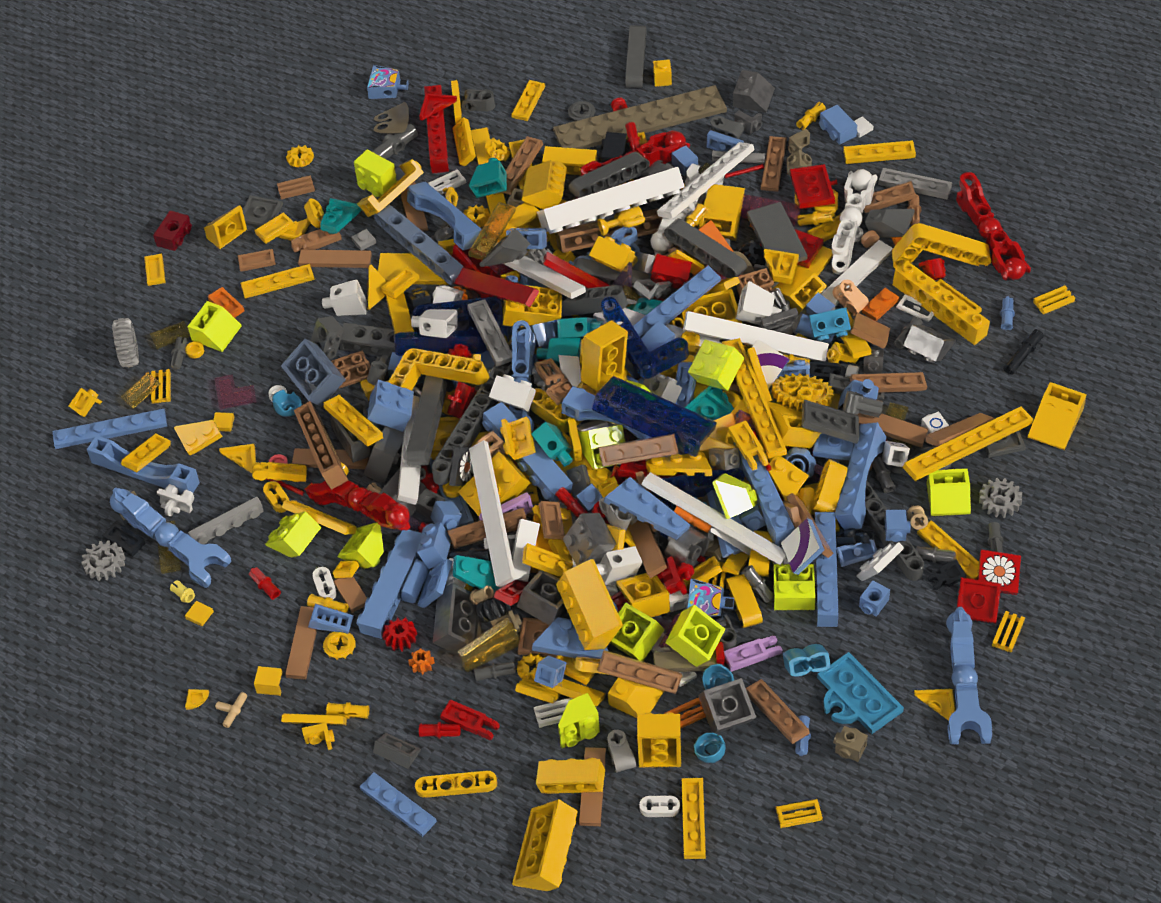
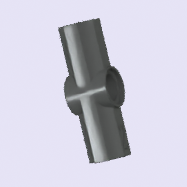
[371,124,418,159]

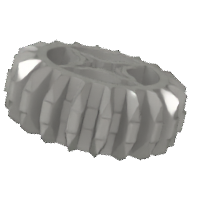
[112,318,139,368]

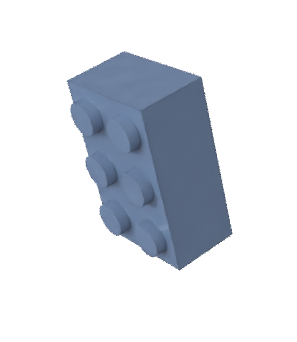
[281,339,346,407]

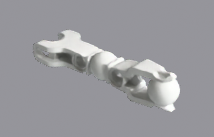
[650,164,724,255]
[832,169,877,275]

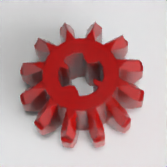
[382,617,417,652]

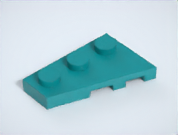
[320,198,361,234]
[453,555,507,595]

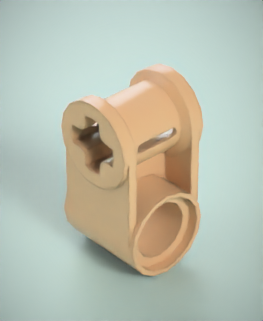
[833,279,869,316]

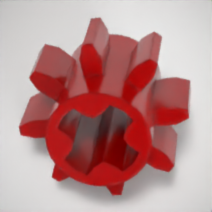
[448,344,472,358]

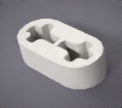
[313,567,337,599]
[639,796,680,817]

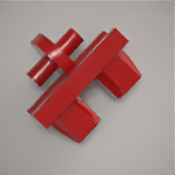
[447,381,477,419]
[661,556,695,595]

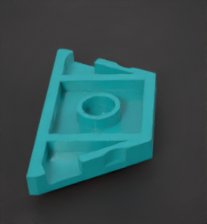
[670,386,734,432]

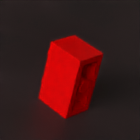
[651,254,692,289]

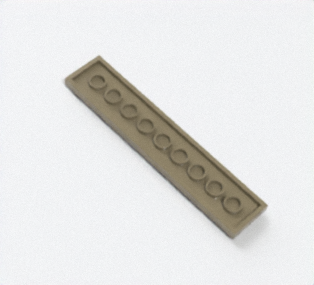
[553,85,727,149]

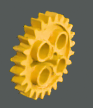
[771,373,834,411]

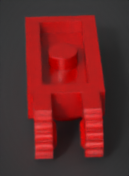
[440,700,500,741]

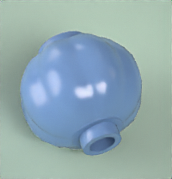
[782,447,816,482]

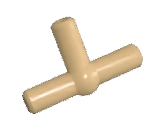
[215,692,247,728]

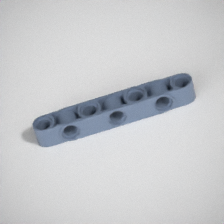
[374,205,464,285]

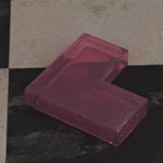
[214,374,257,410]

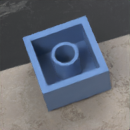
[367,380,414,432]

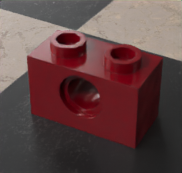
[153,210,192,251]

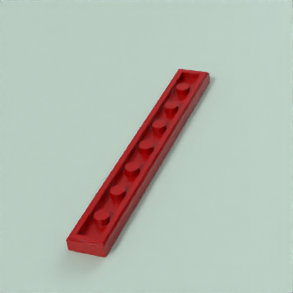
[454,268,539,308]

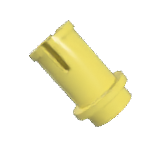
[170,580,195,603]

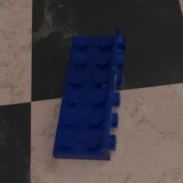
[592,376,717,457]

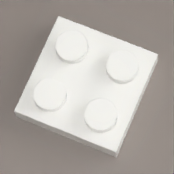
[857,542,904,581]

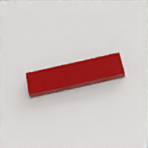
[543,252,611,288]

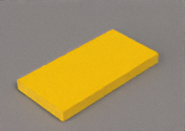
[378,253,452,285]

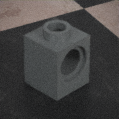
[415,488,445,520]

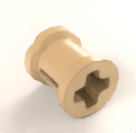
[907,505,928,530]

